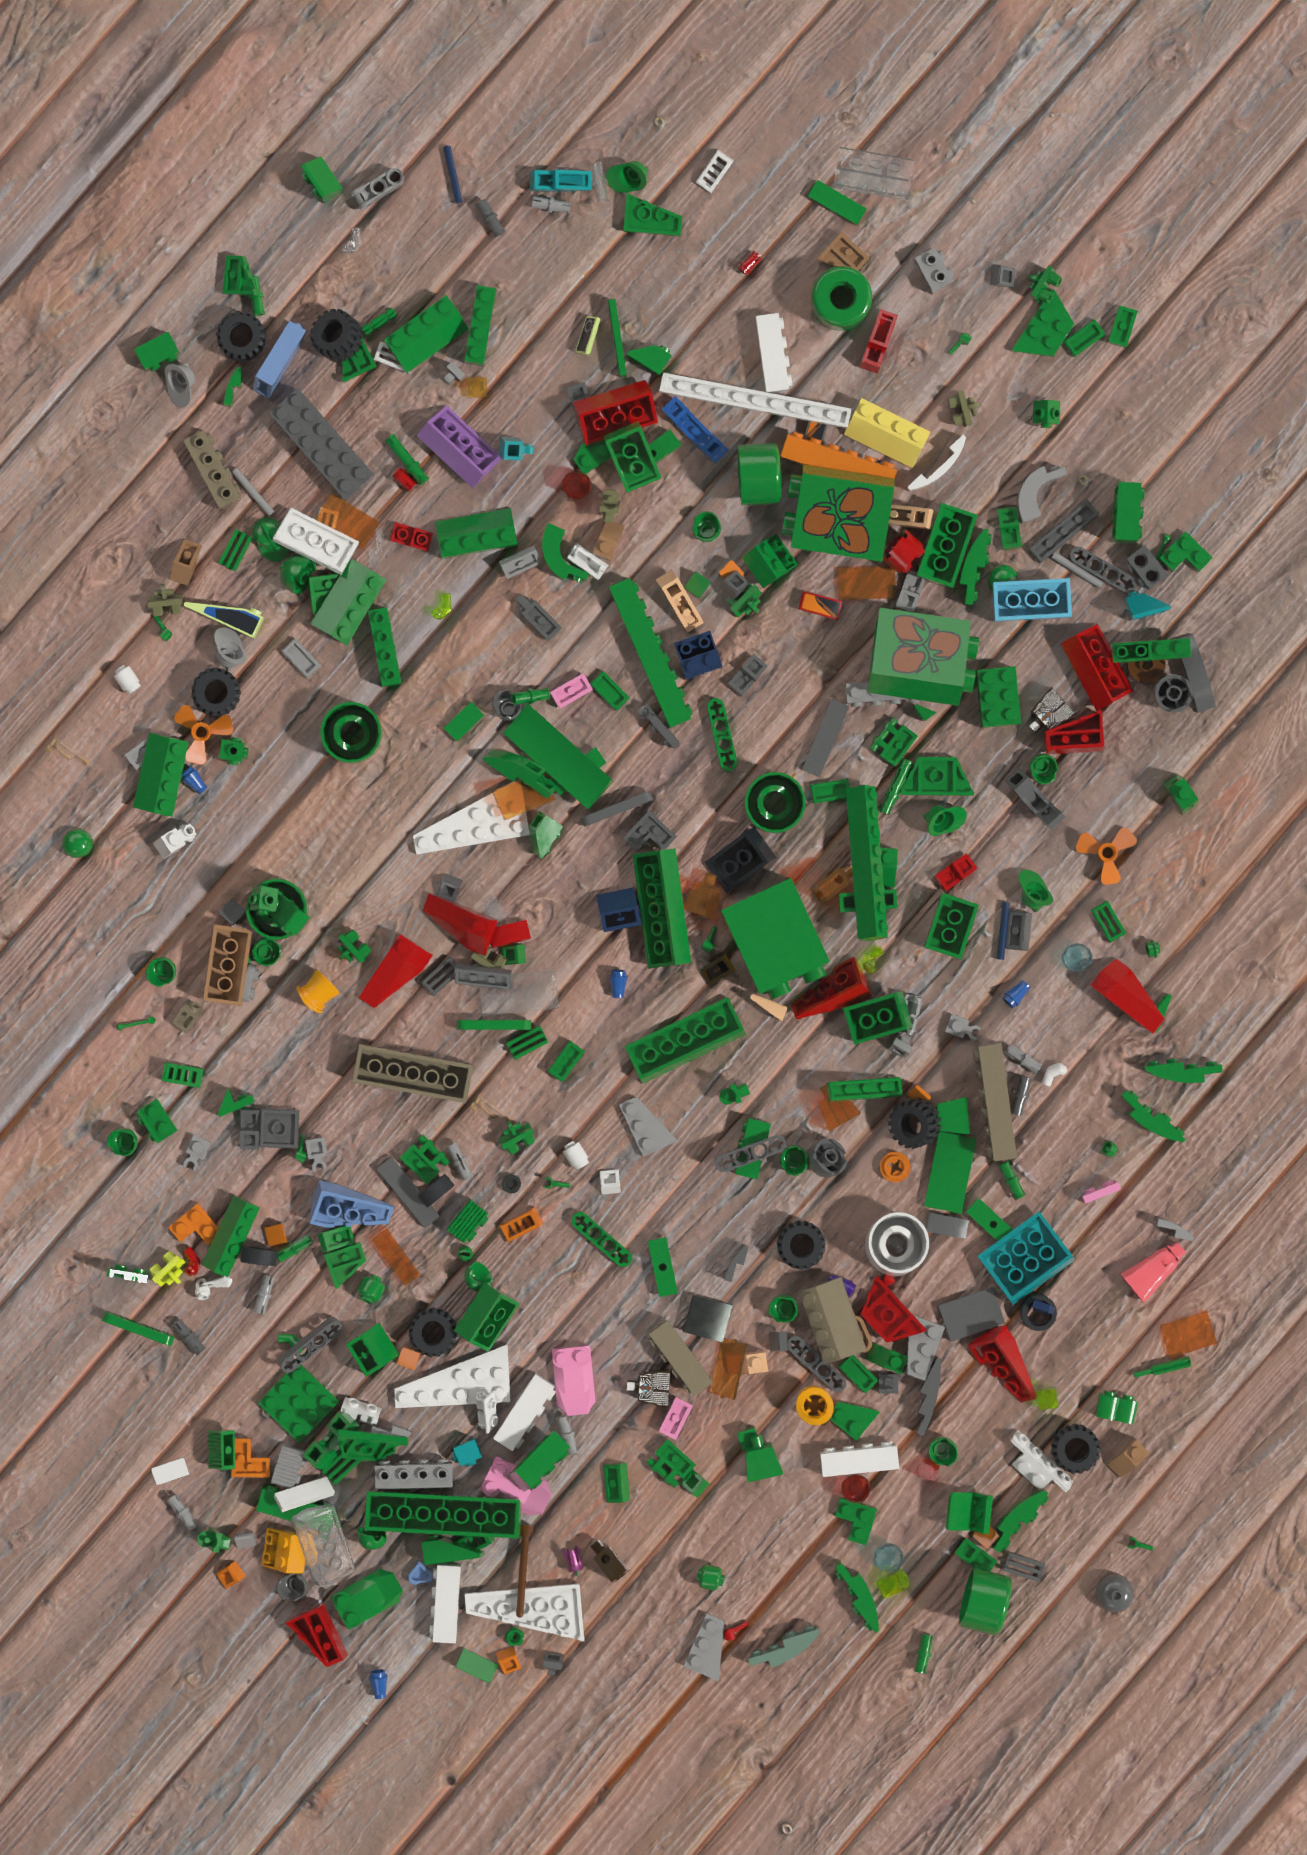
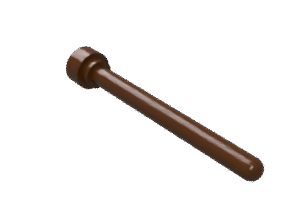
[516,1525,534,1618]

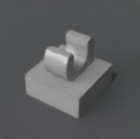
[444,361,466,385]
[889,1034,913,1058]

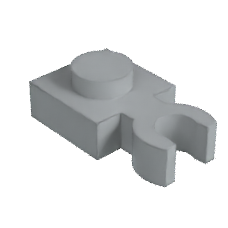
[945,1014,981,1040]
[183,1135,211,1171]
[305,1137,328,1172]

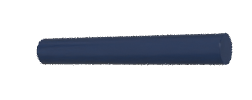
[443,146,463,204]
[997,902,1010,960]

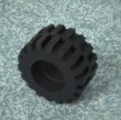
[310,309,363,362]
[216,311,266,362]
[191,668,241,717]
[888,1098,941,1149]
[777,1220,826,1270]
[409,1307,457,1357]
[1051,1424,1101,1474]

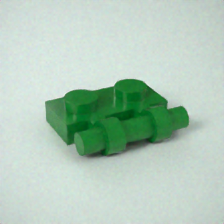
[869,717,918,767]
[400,1135,450,1184]
[646,1438,696,1488]

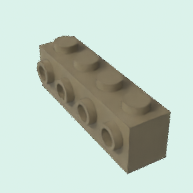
[183,430,242,510]
[648,1319,713,1396]

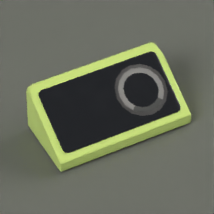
[576,316,600,357]

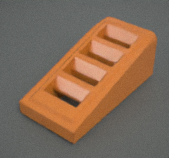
[499,1207,544,1242]

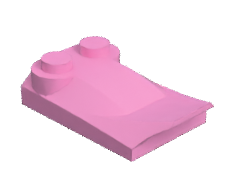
[552,1345,595,1416]
[479,1455,552,1516]

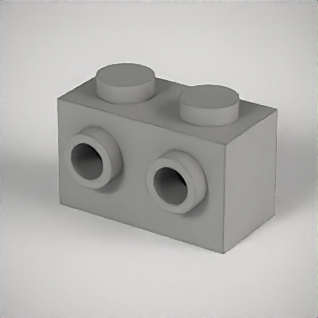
[914,248,954,294]

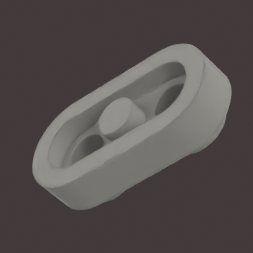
[242,964,259,1003]

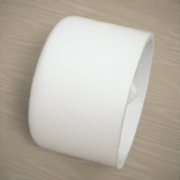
[865,1212,929,1276]

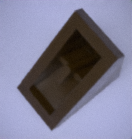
[700,954,735,985]

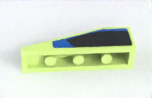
[183,602,264,639]

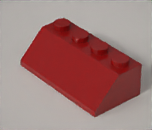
[573,380,658,445]
[1060,624,1133,711]

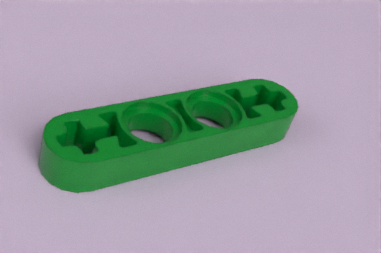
[707,698,737,772]
[456,1020,531,1030]
[572,1212,632,1267]
[102,1311,175,1346]

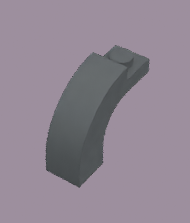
[1005,768,1065,830]

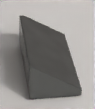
[1005,911,1032,951]

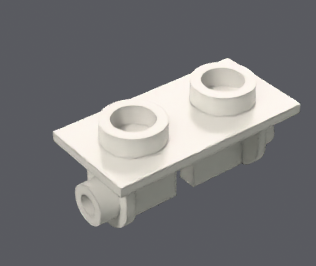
[567,544,609,580]
[476,1391,498,1434]
[340,1397,382,1425]

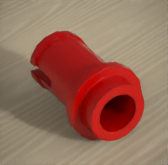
[738,251,762,275]
[392,468,417,492]

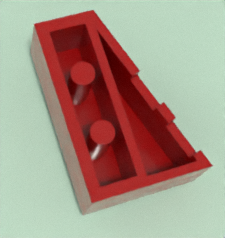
[1044,709,1105,754]
[285,1603,348,1668]

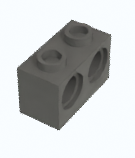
[1125,545,1168,590]

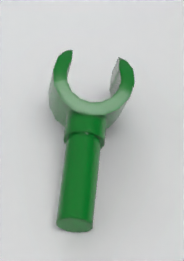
[948,333,972,355]
[154,616,172,642]
[701,926,717,953]
[296,1135,308,1163]
[543,1177,570,1189]
[1127,1537,1153,1551]

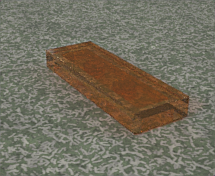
[371,1228,421,1286]

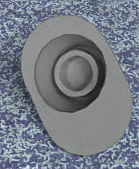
[165,363,195,407]
[214,627,247,671]

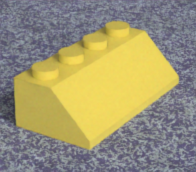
[844,398,930,468]

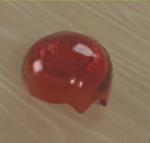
[561,471,591,500]
[841,1474,871,1504]

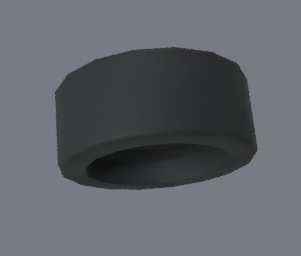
[418,1174,454,1208]
[240,1247,278,1266]
[1020,1294,1057,1331]

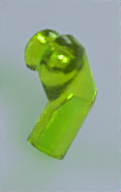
[432,594,451,620]
[863,946,884,973]

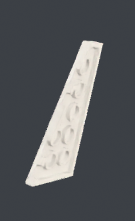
[413,778,530,855]
[394,1344,511,1408]
[465,1583,584,1641]

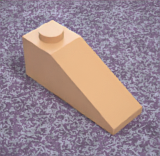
[889,504,938,531]
[656,570,704,633]

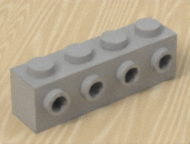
[845,682,920,707]
[375,1459,453,1489]

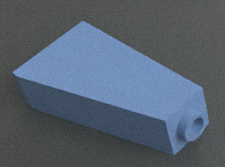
[253,321,306,399]

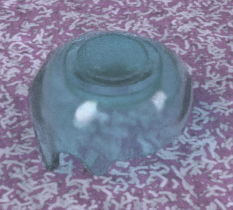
[1061,943,1092,971]
[873,1542,904,1572]

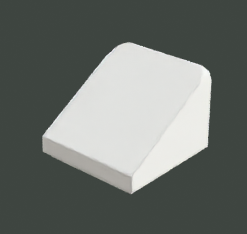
[600,1169,621,1194]

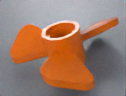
[174,705,234,765]
[1075,827,1137,885]

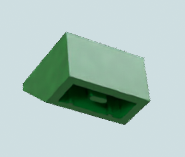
[301,156,343,204]
[742,533,798,588]
[346,1322,399,1377]

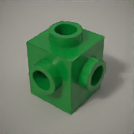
[1032,400,1061,428]
[219,737,249,766]
[249,885,279,916]

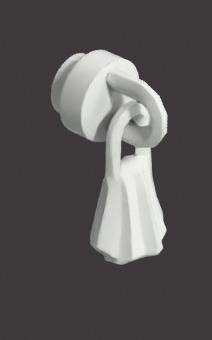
[195,1275,233,1300]

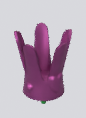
[561,1546,583,1576]

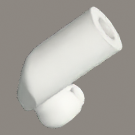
[1042,1063,1067,1086]

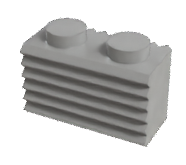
[271,1444,306,1488]

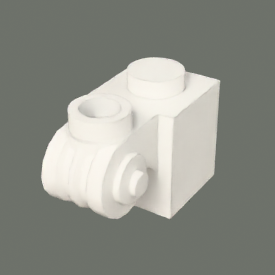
[153,823,197,859]

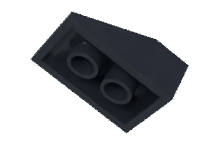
[704,826,777,894]

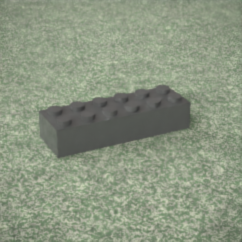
[269,388,375,502]

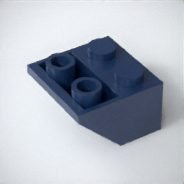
[674,631,723,680]
[596,887,641,932]

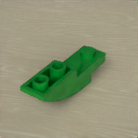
[958,529,992,606]
[1112,638,1192,663]
[483,750,558,799]
[1143,1058,1223,1083]
[1120,1090,1186,1142]
[992,1488,1049,1553]
[835,1561,879,1633]

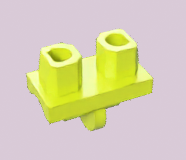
[149,1251,186,1287]

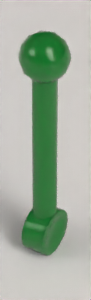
[1156,534,1170,561]
[116,1017,156,1031]

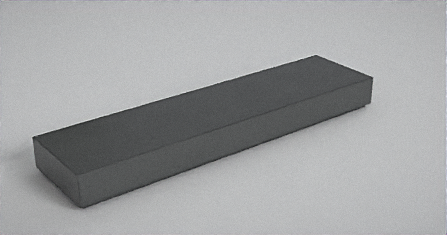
[1028,500,1099,564]
[802,699,849,777]
[377,1157,440,1228]

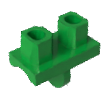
[1028,265,1063,303]
[727,584,762,618]
[338,929,371,963]
[719,1083,750,1105]
[499,1121,535,1155]
[197,1527,231,1553]

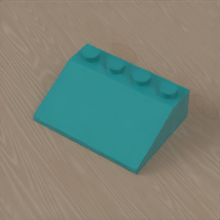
[978,1211,1075,1305]

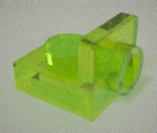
[876,1568,910,1599]

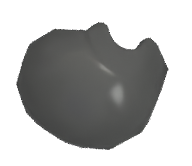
[492,690,522,721]
[276,1573,308,1601]

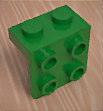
[946,1492,993,1534]

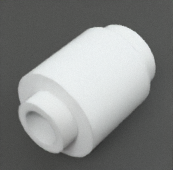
[114,665,141,695]
[563,1140,589,1170]

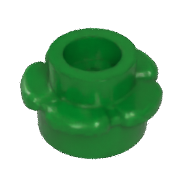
[1145,940,1160,958]
[505,1627,524,1646]

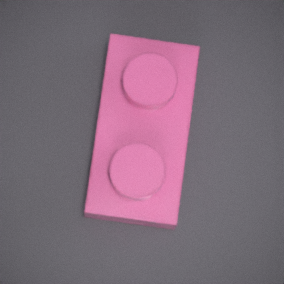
[550,673,593,709]
[1081,1180,1121,1204]
[659,1397,693,1440]

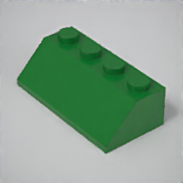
[384,295,469,374]
[917,503,978,589]
[436,508,518,560]
[310,559,387,645]
[133,732,189,817]

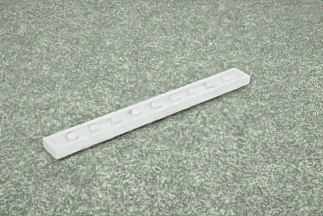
[659,373,852,429]

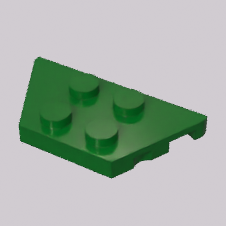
[1011,288,1074,357]
[900,757,974,796]
[337,1429,408,1462]

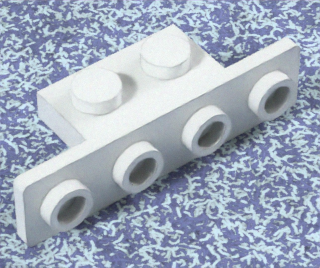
[1010,1430,1073,1492]

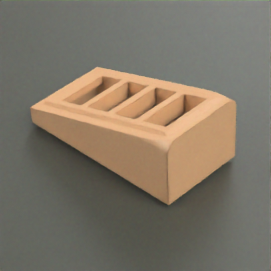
[750,993,787,1021]

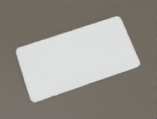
[151,1458,189,1485]

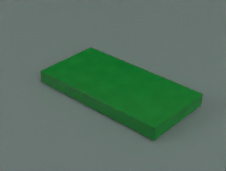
[924,1131,977,1214]

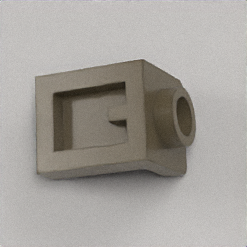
[171,999,204,1034]

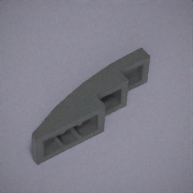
[915,1356,941,1436]

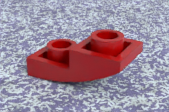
[389,522,433,552]
[490,920,531,948]

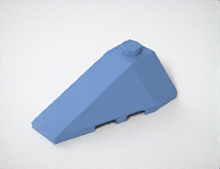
[309,1180,394,1228]

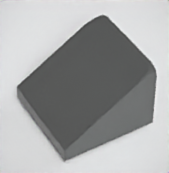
[990,265,1015,288]
[720,571,749,600]
[437,874,463,902]
[218,898,246,925]
[769,1331,788,1352]

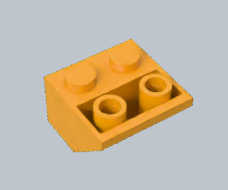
[261,1528,309,1573]

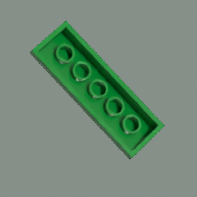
[503,703,614,809]
[624,997,746,1084]

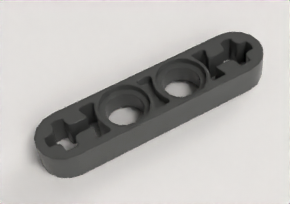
[1069,547,1137,594]
[581,791,653,827]
[715,1135,786,1172]
[278,1317,342,1373]
[787,1335,846,1392]

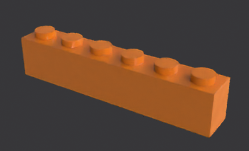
[780,431,897,479]

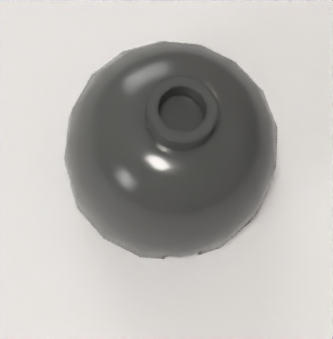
[1154,674,1193,713]
[808,1139,847,1178]
[1095,1574,1134,1612]

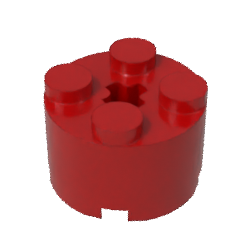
[883,529,925,574]

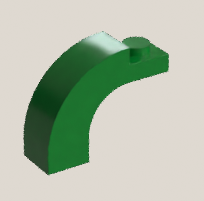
[542,523,589,583]

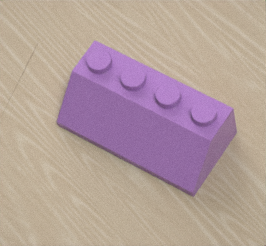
[417,405,502,488]

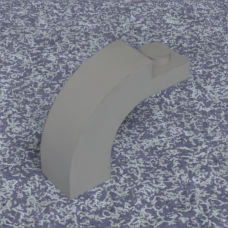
[1017,465,1067,523]

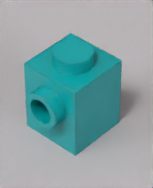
[452,1438,482,1467]

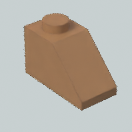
[593,522,625,562]
[169,539,202,586]
[1107,1437,1150,1478]

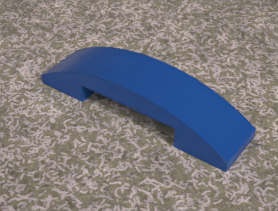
[662,396,729,464]

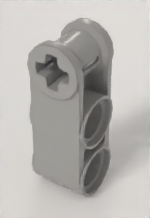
[350,168,404,211]

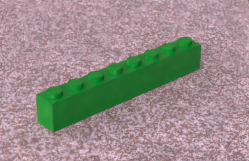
[609,578,693,729]
[846,784,888,941]

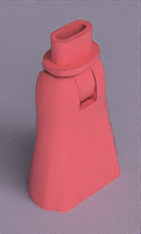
[1120,1241,1186,1303]

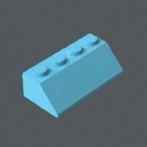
[992,578,1072,622]

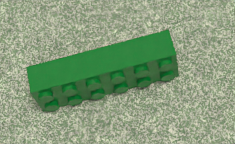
[632,848,691,969]

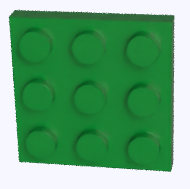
[258,1364,339,1443]

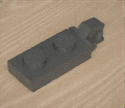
[516,594,562,641]
[638,704,681,749]

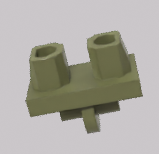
[948,391,981,427]
[600,489,620,522]
[147,584,183,616]
[471,947,507,969]

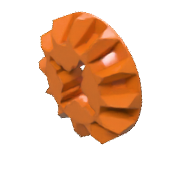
[880,1152,911,1182]

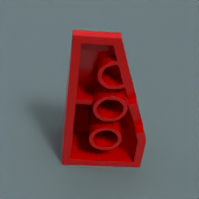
[422,893,498,956]
[358,934,433,1008]
[791,957,872,1019]
[1090,958,1165,1034]
[967,1325,1037,1403]

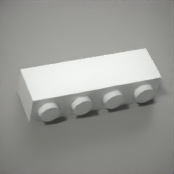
[755,313,792,393]
[493,1373,556,1451]
[820,1441,899,1477]
[429,1563,461,1644]

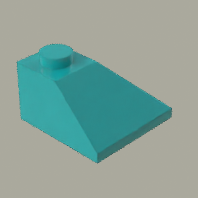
[1124,591,1171,621]

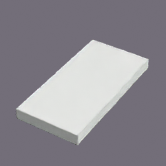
[273,508,359,575]

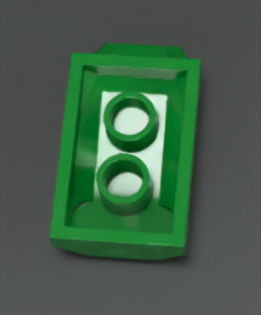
[330,1568,404,1630]

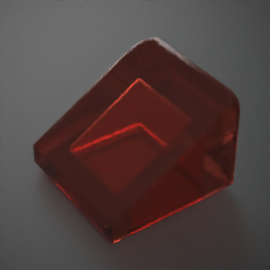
[916,1457,940,1482]

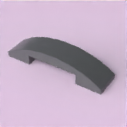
[1179,634,1216,713]

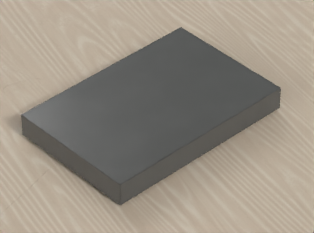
[938,1286,1005,1342]

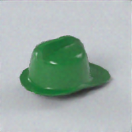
[606,161,649,193]
[252,517,290,562]
[923,805,967,836]
[1018,870,1053,912]

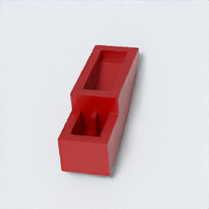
[860,309,898,374]

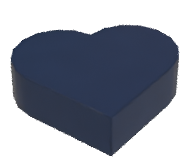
[1031,1300,1055,1315]

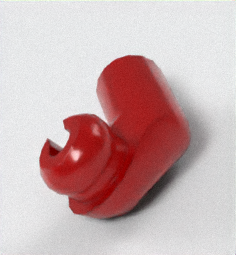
[183,1247,201,1276]

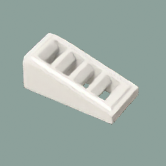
[696,150,734,193]

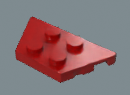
[861,1276,927,1343]

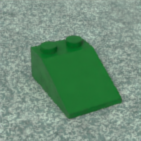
[603,421,662,493]

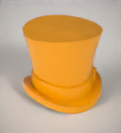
[296,969,340,1014]
[796,1386,834,1425]

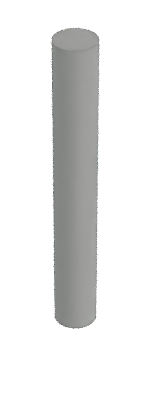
[231,468,275,516]
[1051,552,1104,589]

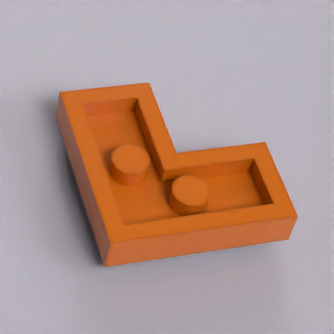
[168,1203,219,1245]
[231,1438,270,1477]

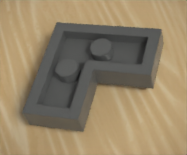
[623,811,677,851]

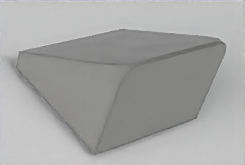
[234,1532,256,1549]

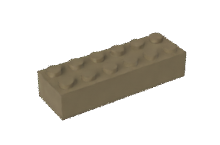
[973,1043,1017,1161]
[352,1044,474,1103]

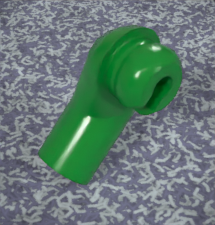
[278,1333,303,1354]

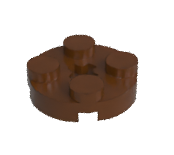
[1127,660,1166,684]

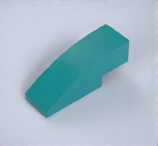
[530,170,592,192]

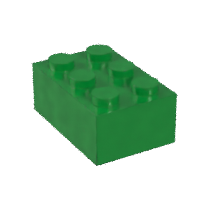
[1112,482,1145,544]
[976,666,1021,728]
[923,893,979,959]
[843,991,913,1045]
[454,1282,520,1352]
[508,1431,570,1492]

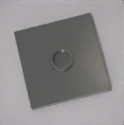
[259,1109,300,1149]

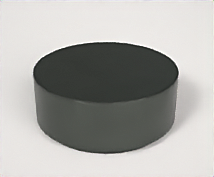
[502,1174,521,1194]

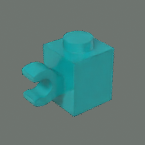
[498,437,534,461]

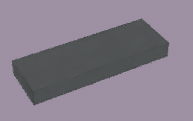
[454,964,513,990]

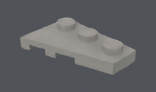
[619,1097,678,1157]
[907,1315,945,1382]
[683,1612,724,1681]

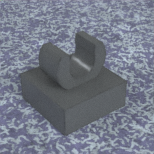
[879,1374,898,1394]
[543,1651,564,1676]

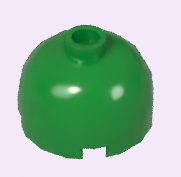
[280,555,316,595]

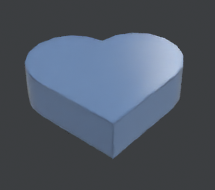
[408,1561,433,1585]

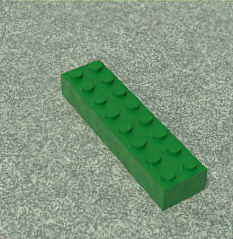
[365,1491,522,1539]

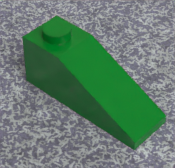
[421,1535,485,1565]

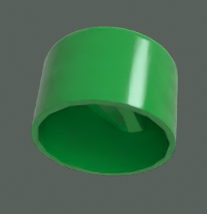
[810,266,872,331]
[737,443,782,506]
[320,702,383,764]
[744,772,806,833]
[246,879,309,940]
[959,1567,1012,1635]

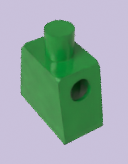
[1162,774,1199,815]
[936,1097,970,1134]
[745,1434,783,1482]

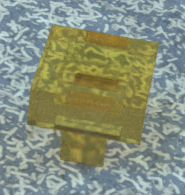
[467,378,487,398]

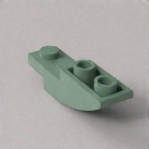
[748,1625,820,1668]

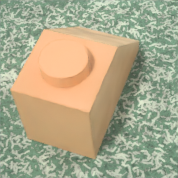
[727,1350,768,1375]

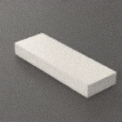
[274,1477,335,1512]

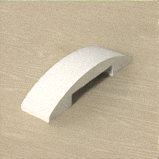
[906,435,966,491]

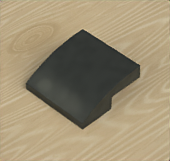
[683,1295,733,1342]

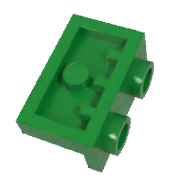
[136,1098,178,1144]

